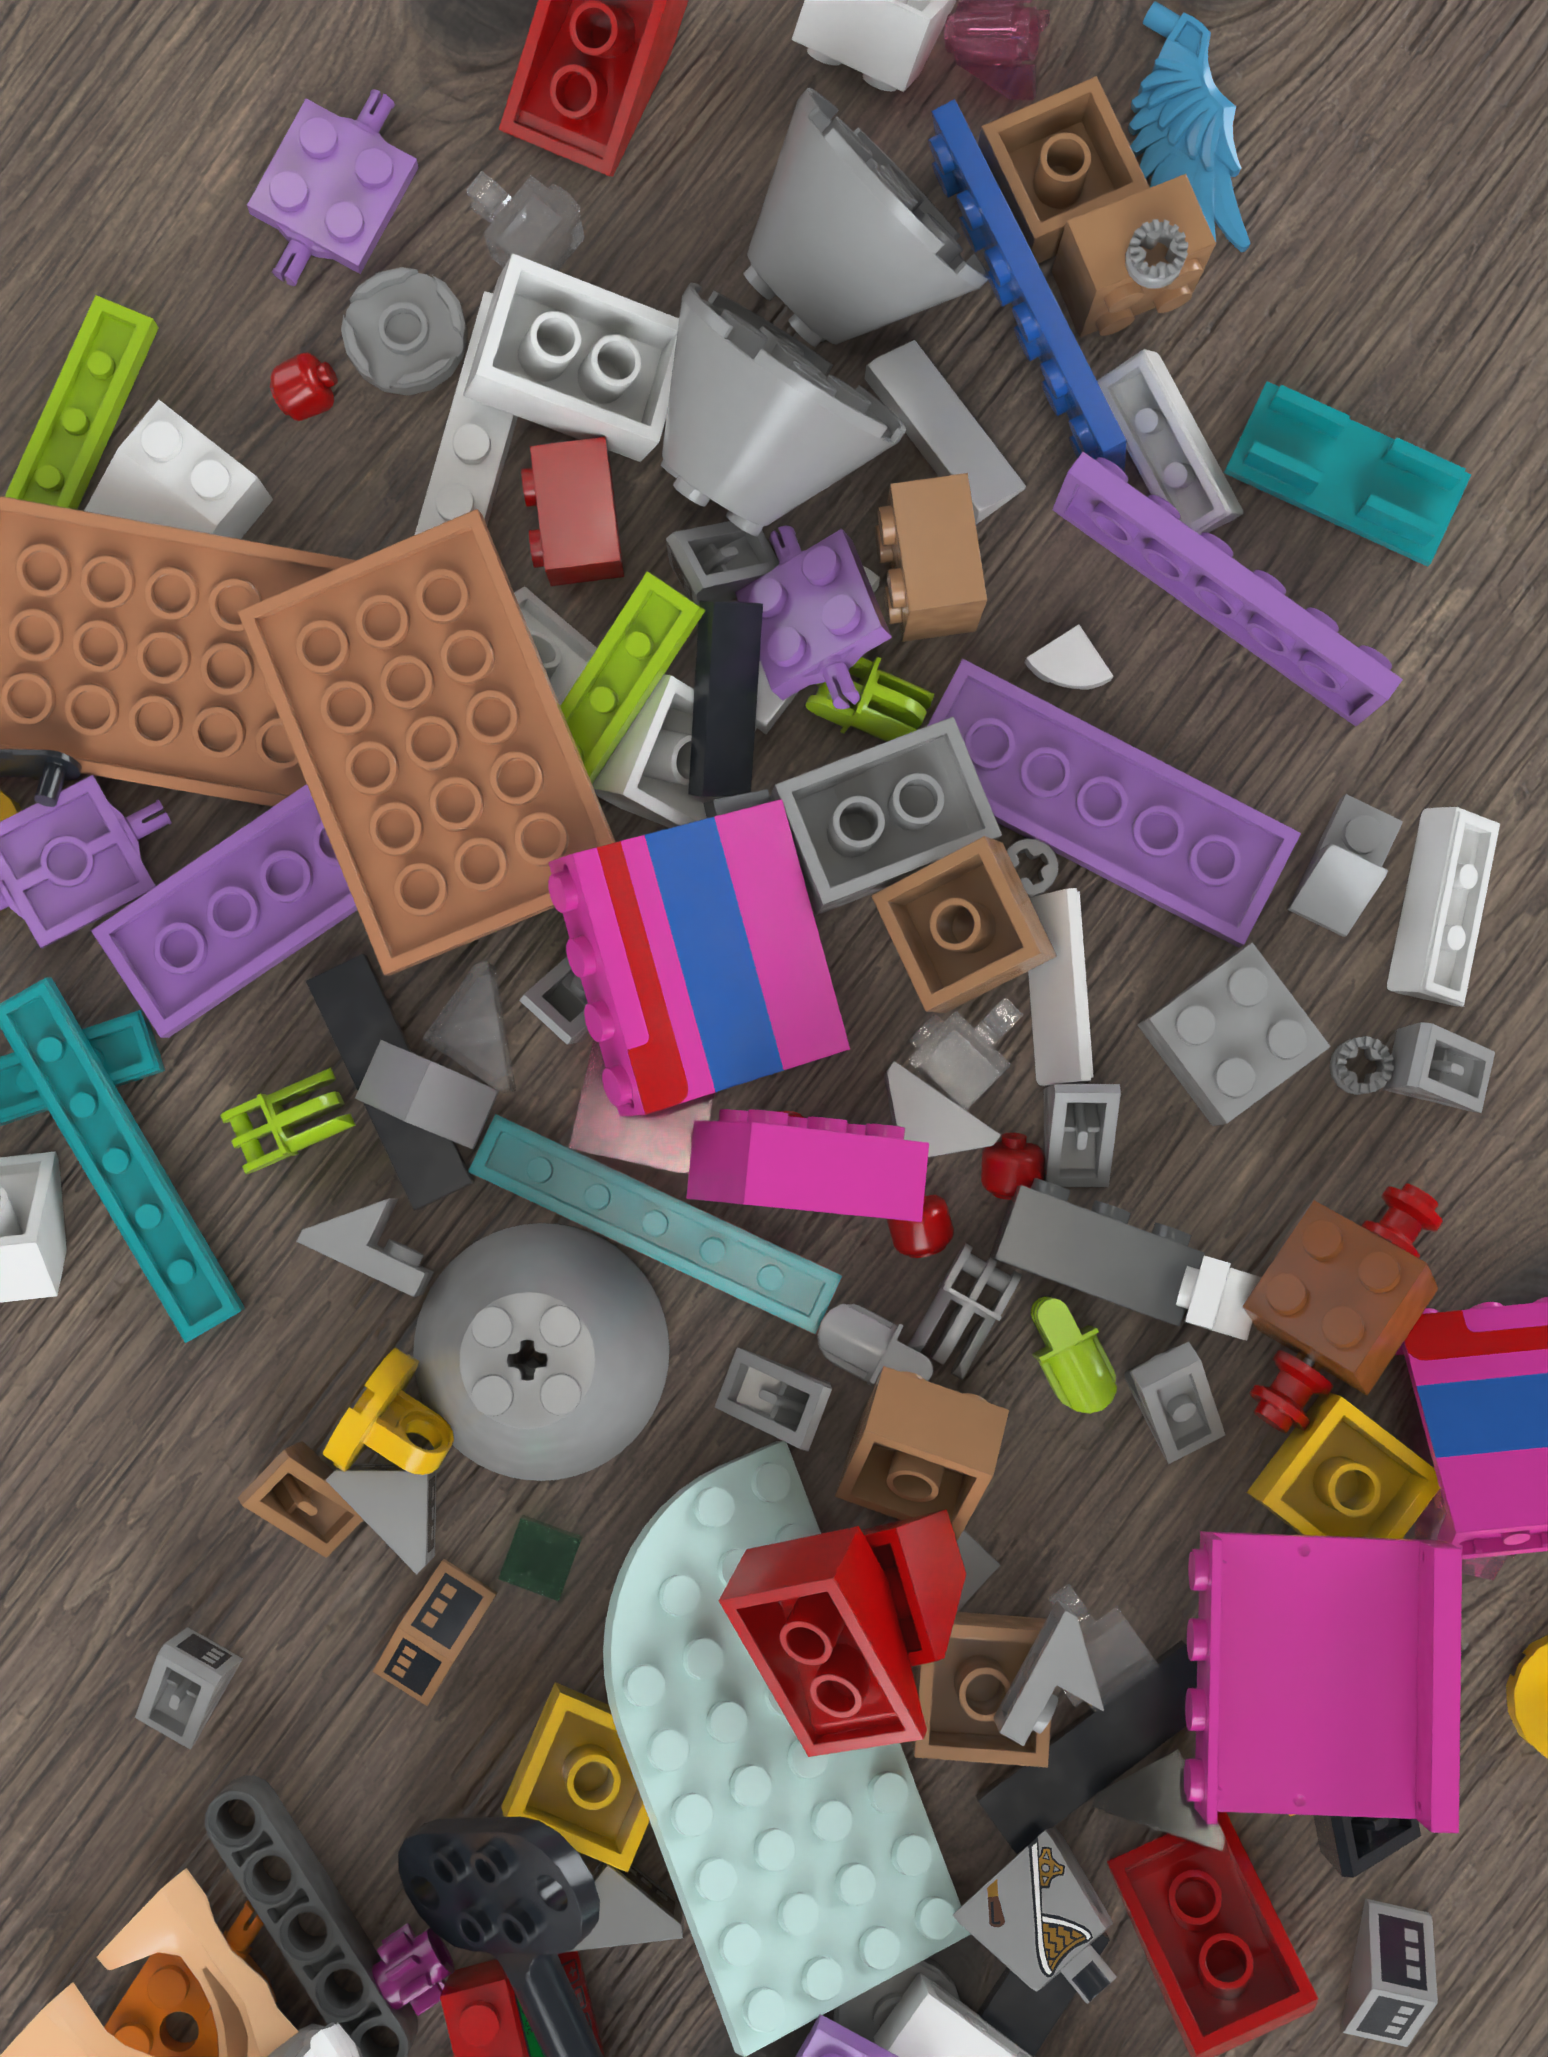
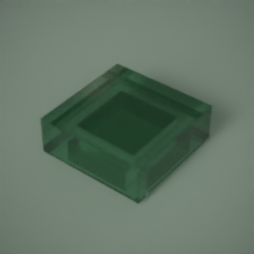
[498,1515,583,1602]

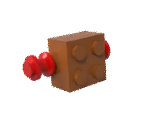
[1242,1183,1443,1434]

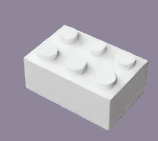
[463,253,679,462]

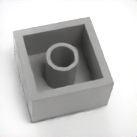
[1137,942,1331,1126]

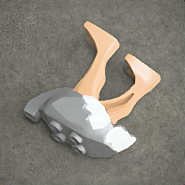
[0,1868,363,2057]

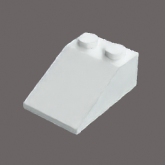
[84,400,273,539]

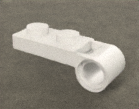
[1176,1256,1262,1341]

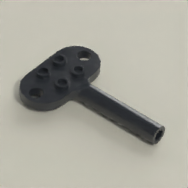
[398,1816,604,2057]

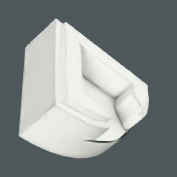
[1024,624,1113,690]

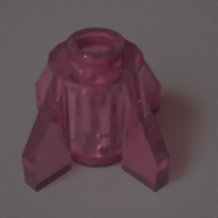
[944,0,1050,100]

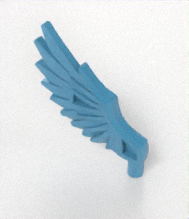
[1128,1,1251,252]

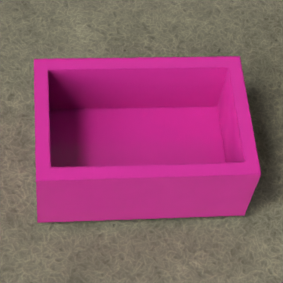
[686,1109,929,1222]

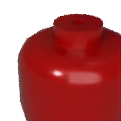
[270,352,338,421]
[981,1133,1045,1200]
[886,1194,954,1258]

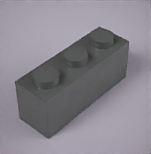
[989,1178,1205,1326]

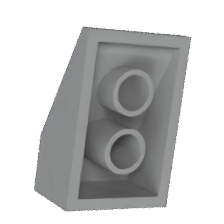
[770,716,1002,915]

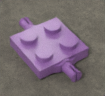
[247,89,418,286]
[735,526,892,709]
[0,775,172,949]

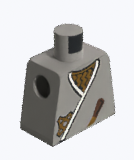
[953,1827,1117,2004]

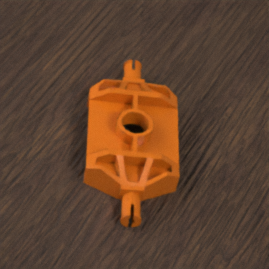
[104,1900,277,2057]

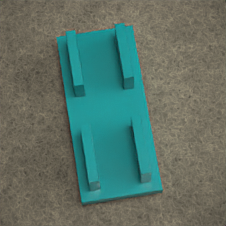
[1224,381,1472,567]

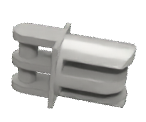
[908,1243,1022,1380]
[817,1304,933,1386]

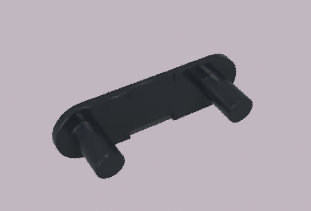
[0,749,82,807]

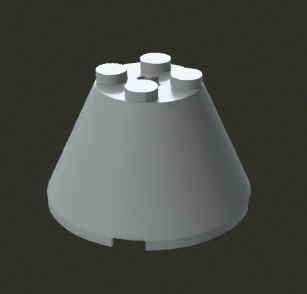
[743,88,990,347]
[661,283,906,536]
[413,1223,670,1481]

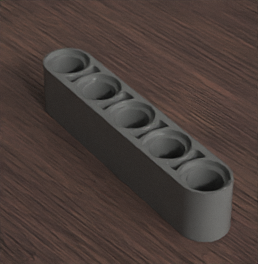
[205,1775,418,2057]

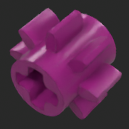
[372,1923,455,2016]

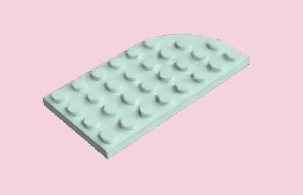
[603,1440,971,2057]

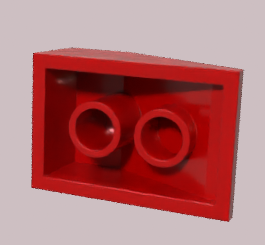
[499,0,689,177]
[718,1526,927,1757]
[1107,1812,1319,2057]

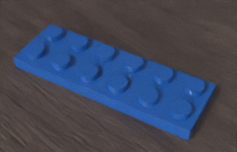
[928,99,1127,472]

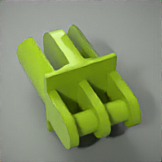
[805,657,934,742]
[220,1067,356,1174]
[1030,1296,1117,1414]

